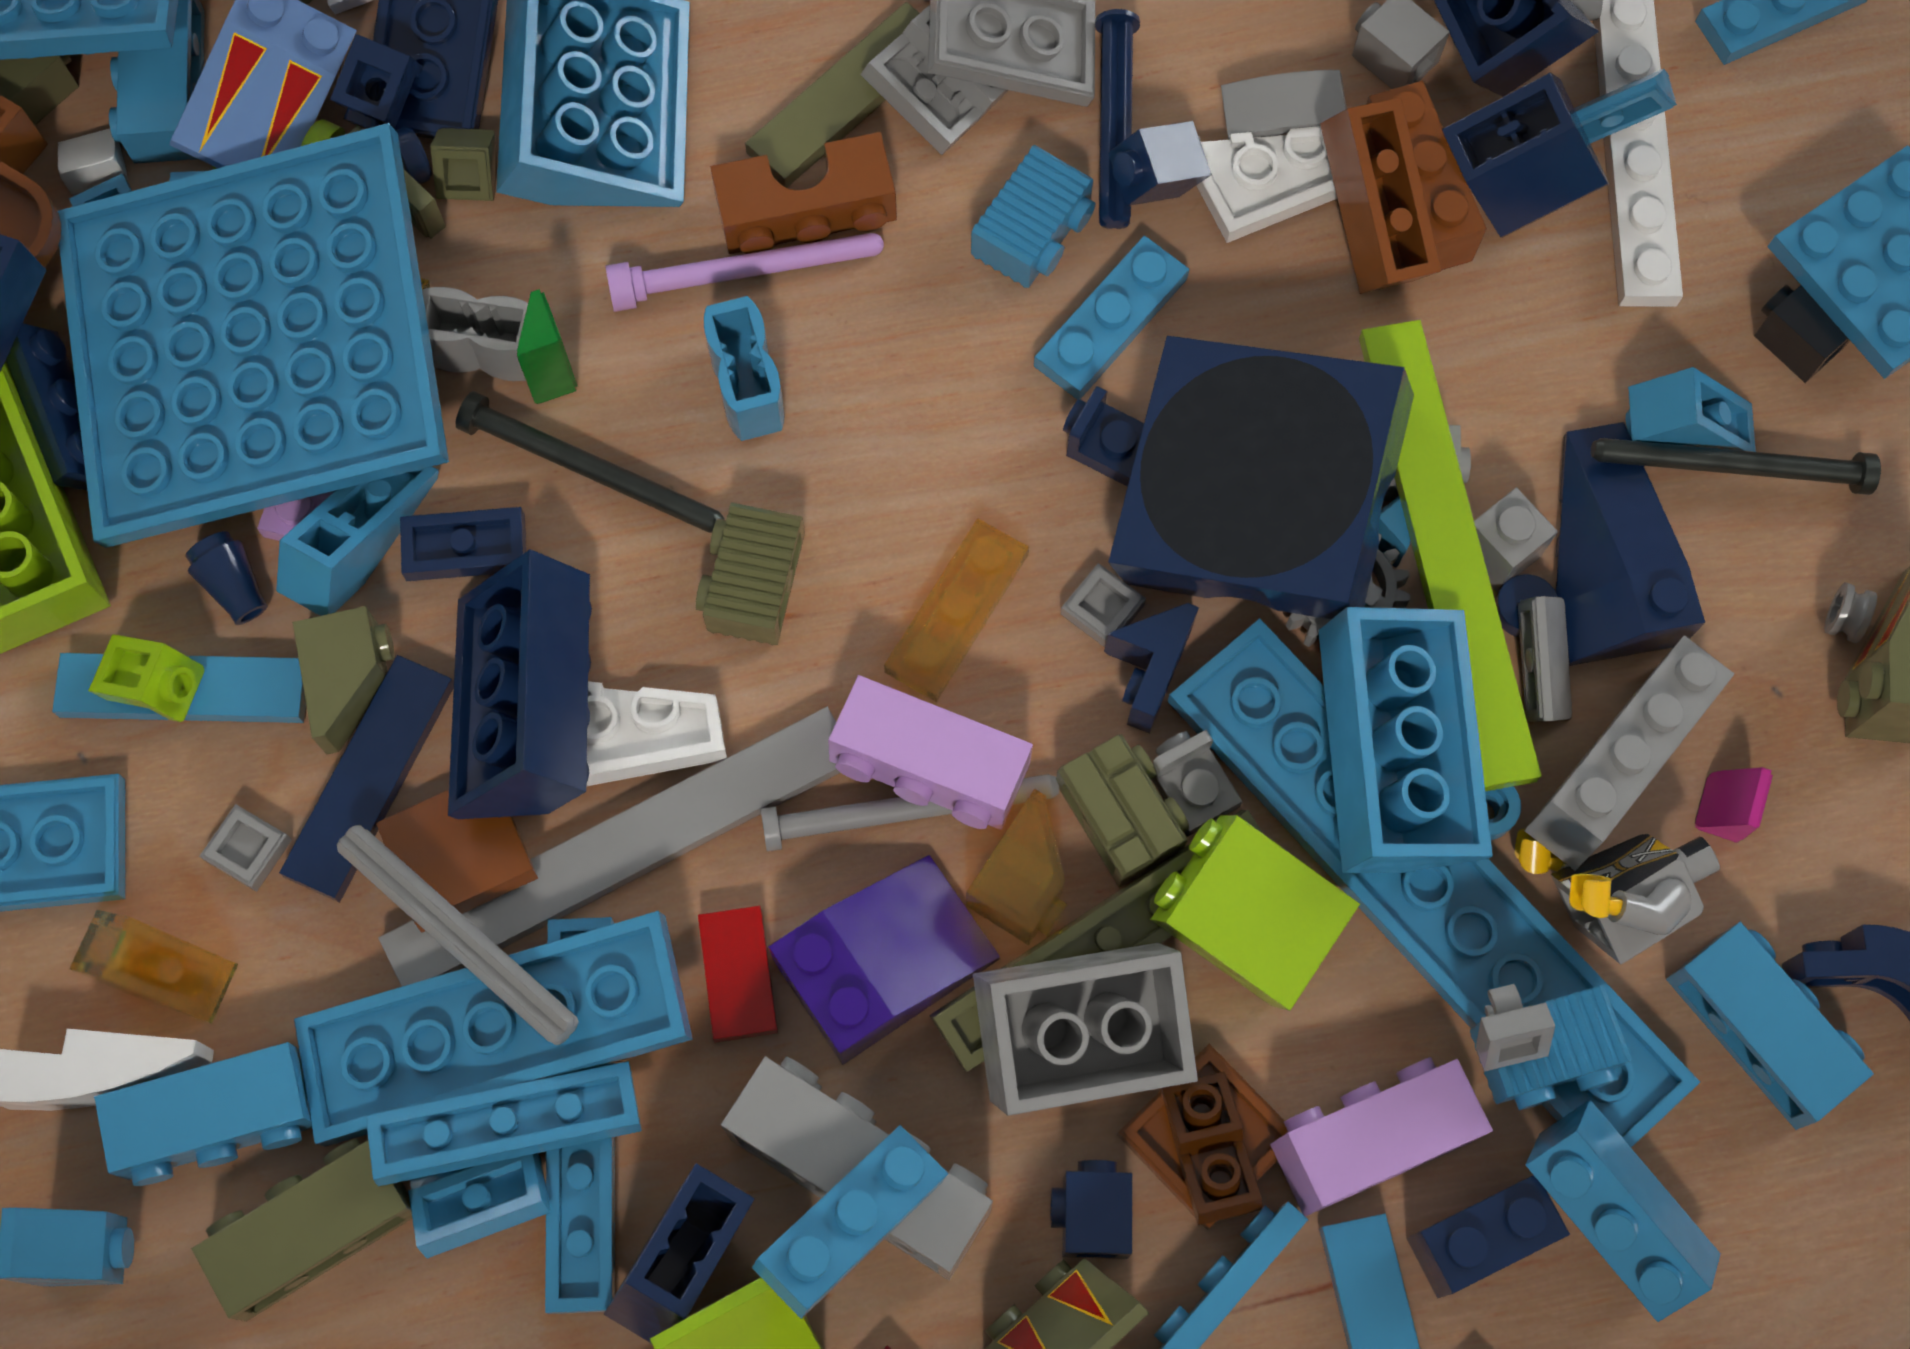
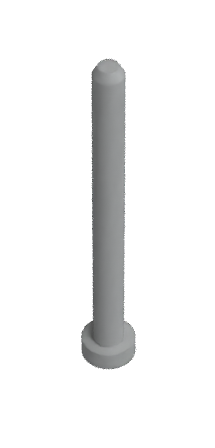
[761,774,1059,852]

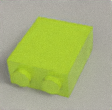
[1150,815,1360,1011]

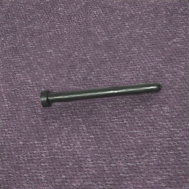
[455,391,725,533]
[1590,438,1881,495]

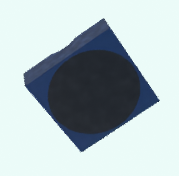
[1108,336,1414,620]

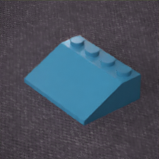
[496,0,690,207]

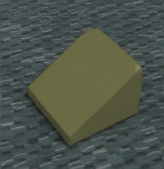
[430,128,496,201]

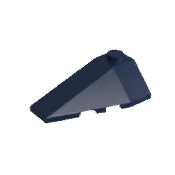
[1554,422,1705,666]

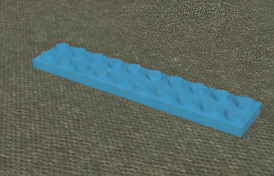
[1167,618,1700,1147]

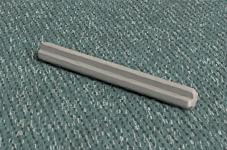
[337,825,579,1045]

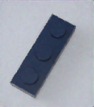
[6,323,87,491]

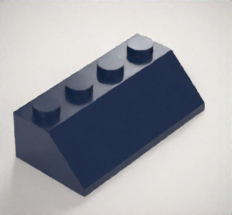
[448,549,592,819]

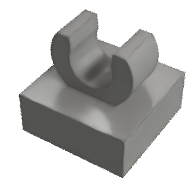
[1476,984,1555,1072]

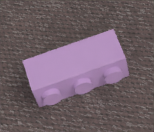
[828,675,1033,830]
[1270,1057,1493,1217]

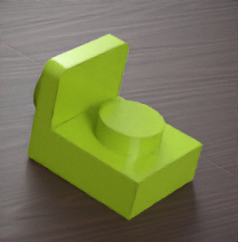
[88,634,204,722]

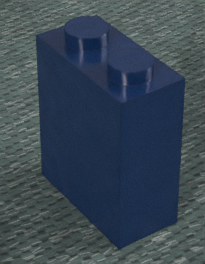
[603,1163,755,1344]

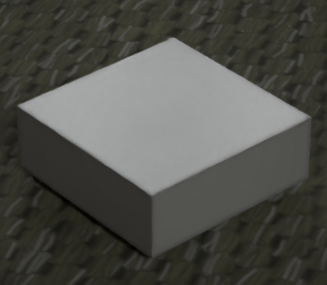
[1060,563,1146,647]
[199,804,292,892]

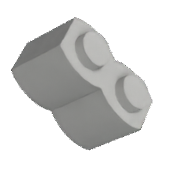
[422,287,528,381]

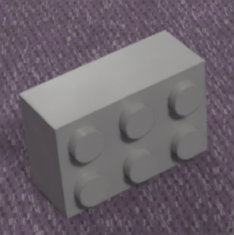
[973,942,1198,1116]

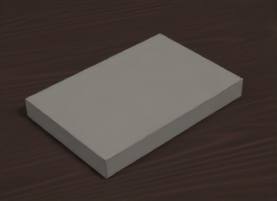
[928,0,1095,107]

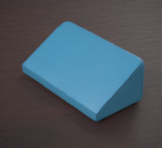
[1574,69,1677,143]

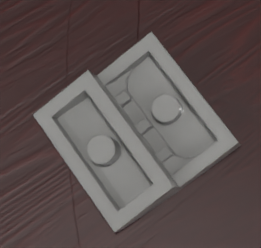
[860,5,1009,155]

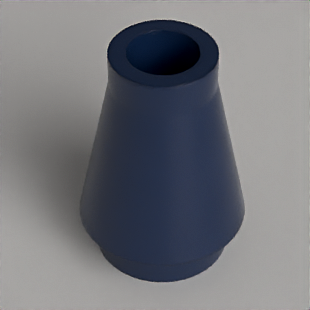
[185,531,268,625]

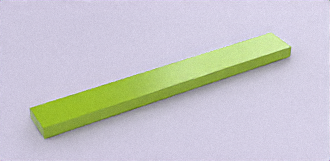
[1359,319,1542,792]

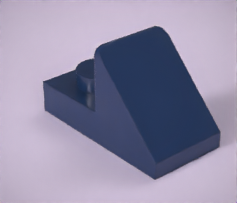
[1104,603,1199,734]

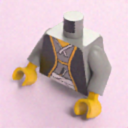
[1514,829,1720,965]

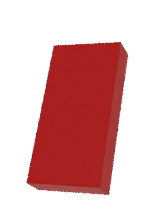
[698,905,778,1043]

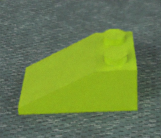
[650,1277,823,1349]

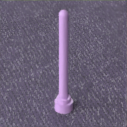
[605,233,884,312]

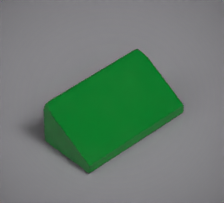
[517,289,577,404]

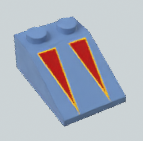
[169,0,357,168]

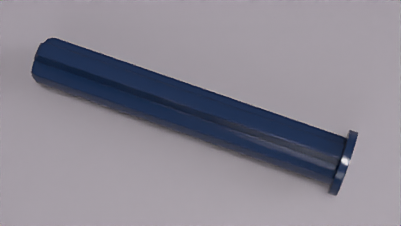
[1095,9,1140,229]

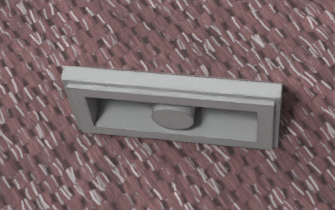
[1518,596,1572,722]

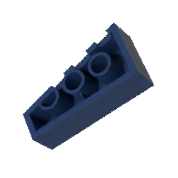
[1434,0,1600,97]

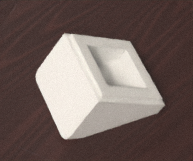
[58,128,128,195]

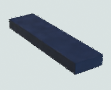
[279,655,454,903]

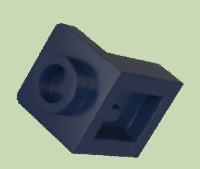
[1063,386,1144,487]

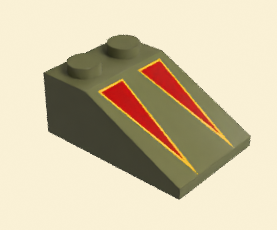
[1837,566,1910,743]
[985,1258,1149,1349]

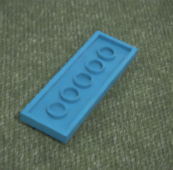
[294,911,693,1147]

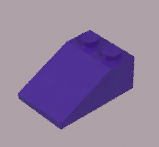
[768,855,1000,1065]

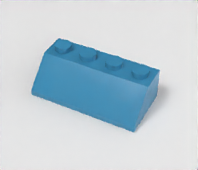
[1318,607,1493,873]

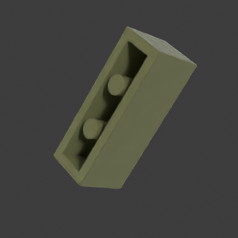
[191,1139,412,1322]

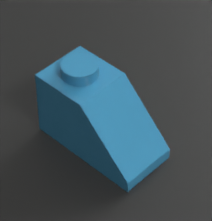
[1625,367,1756,452]
[0,1207,134,1287]

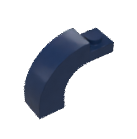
[1782,924,1910,1021]

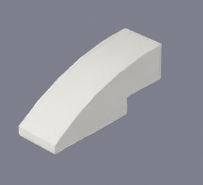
[0,1029,214,1111]

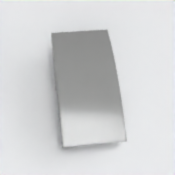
[1221,70,1347,140]

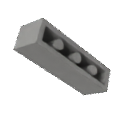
[1524,635,1734,871]

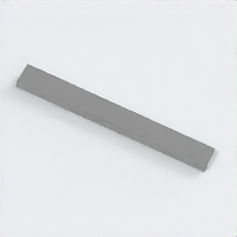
[378,706,840,986]

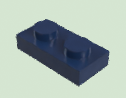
[400,507,526,582]

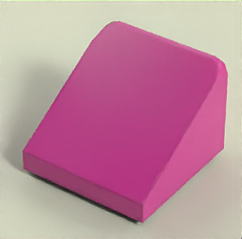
[1695,767,1773,843]

